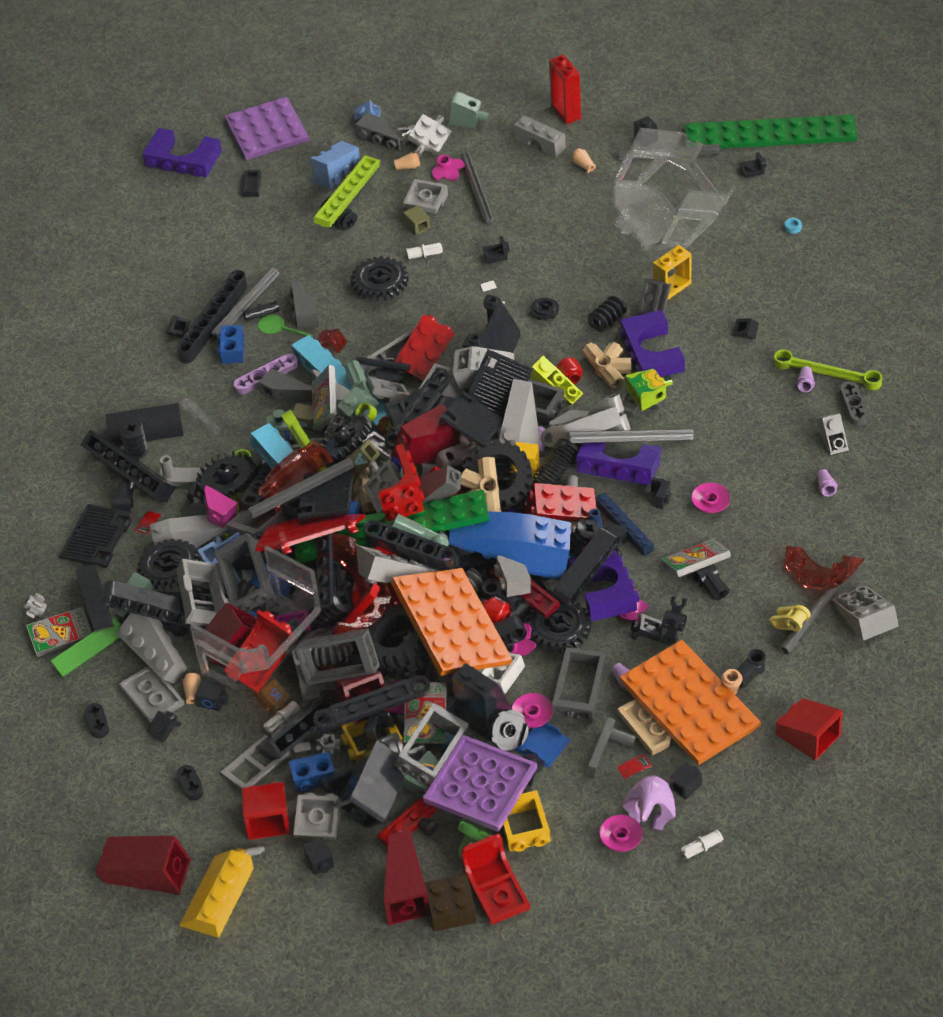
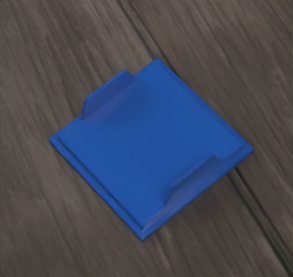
[515,723,571,768]

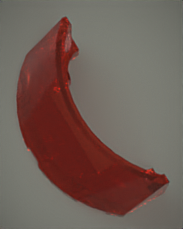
[258,440,334,513]
[784,545,864,591]

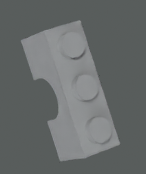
[514,116,565,158]

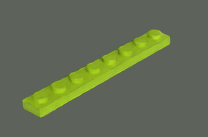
[313,155,381,228]

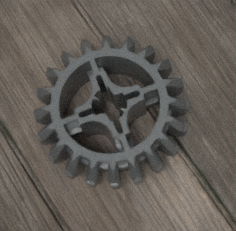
[302,625,355,666]

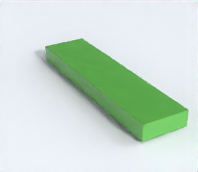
[50,617,121,678]

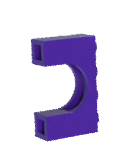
[142,128,222,177]
[618,310,685,377]
[576,442,662,485]
[569,550,640,621]

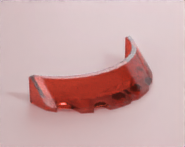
[330,533,391,635]

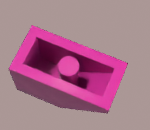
[204,486,237,529]

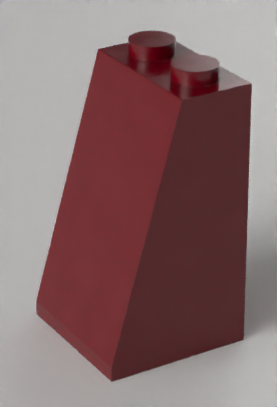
[390,404,461,468]
[384,830,430,926]
[96,835,192,895]

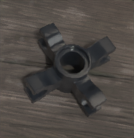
[661,596,688,645]

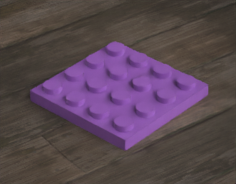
[225,97,309,160]
[423,735,537,832]

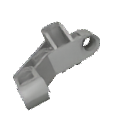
[541,394,631,447]

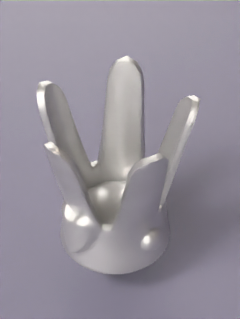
[394,125,415,145]

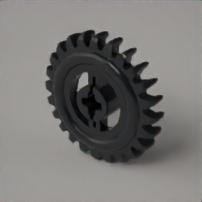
[351,256,409,301]
[318,414,372,462]
[196,451,257,498]
[137,539,200,591]
[526,602,592,653]

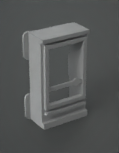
[175,559,230,626]

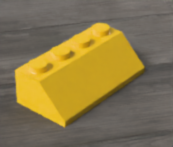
[179,850,254,938]

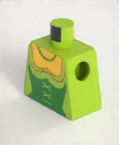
[625,369,673,411]

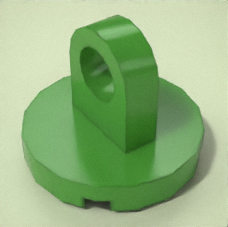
[457,821,491,859]

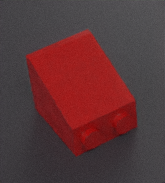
[775,698,843,761]
[242,782,290,840]

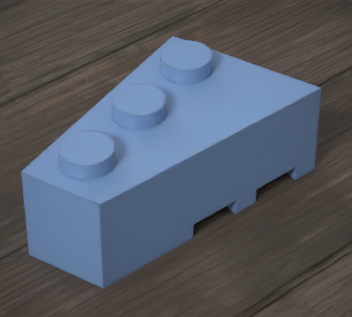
[311,141,360,189]

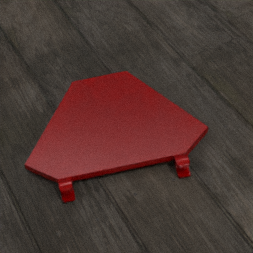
[255,514,366,555]

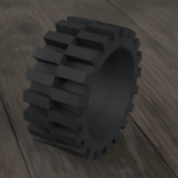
[465,440,533,512]
[364,603,431,678]

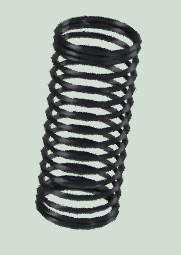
[530,438,579,488]

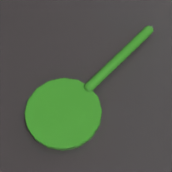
[258,315,313,338]

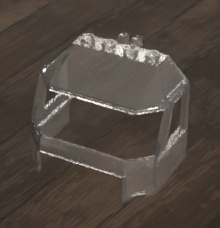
[613,128,736,250]
[190,546,321,691]

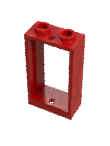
[549,54,581,125]

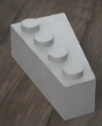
[116,613,188,684]

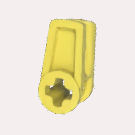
[769,605,811,632]

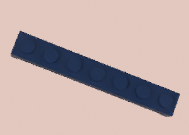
[595,492,654,556]

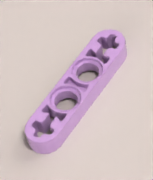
[234,354,298,394]

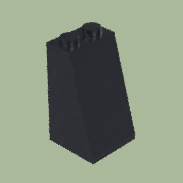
[452,663,512,739]
[334,740,405,828]

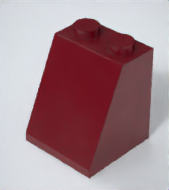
[197,602,257,668]
[333,671,393,724]

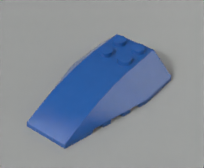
[448,511,571,580]

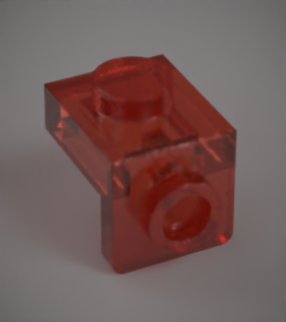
[317,328,347,353]

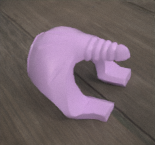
[622,775,675,831]

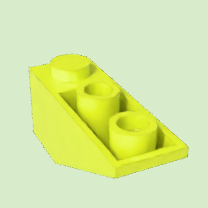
[530,356,583,405]

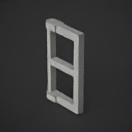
[221,735,291,791]

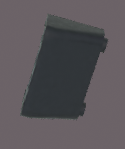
[462,294,521,353]

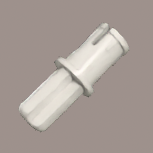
[407,243,442,260]
[263,701,300,734]
[681,829,723,859]

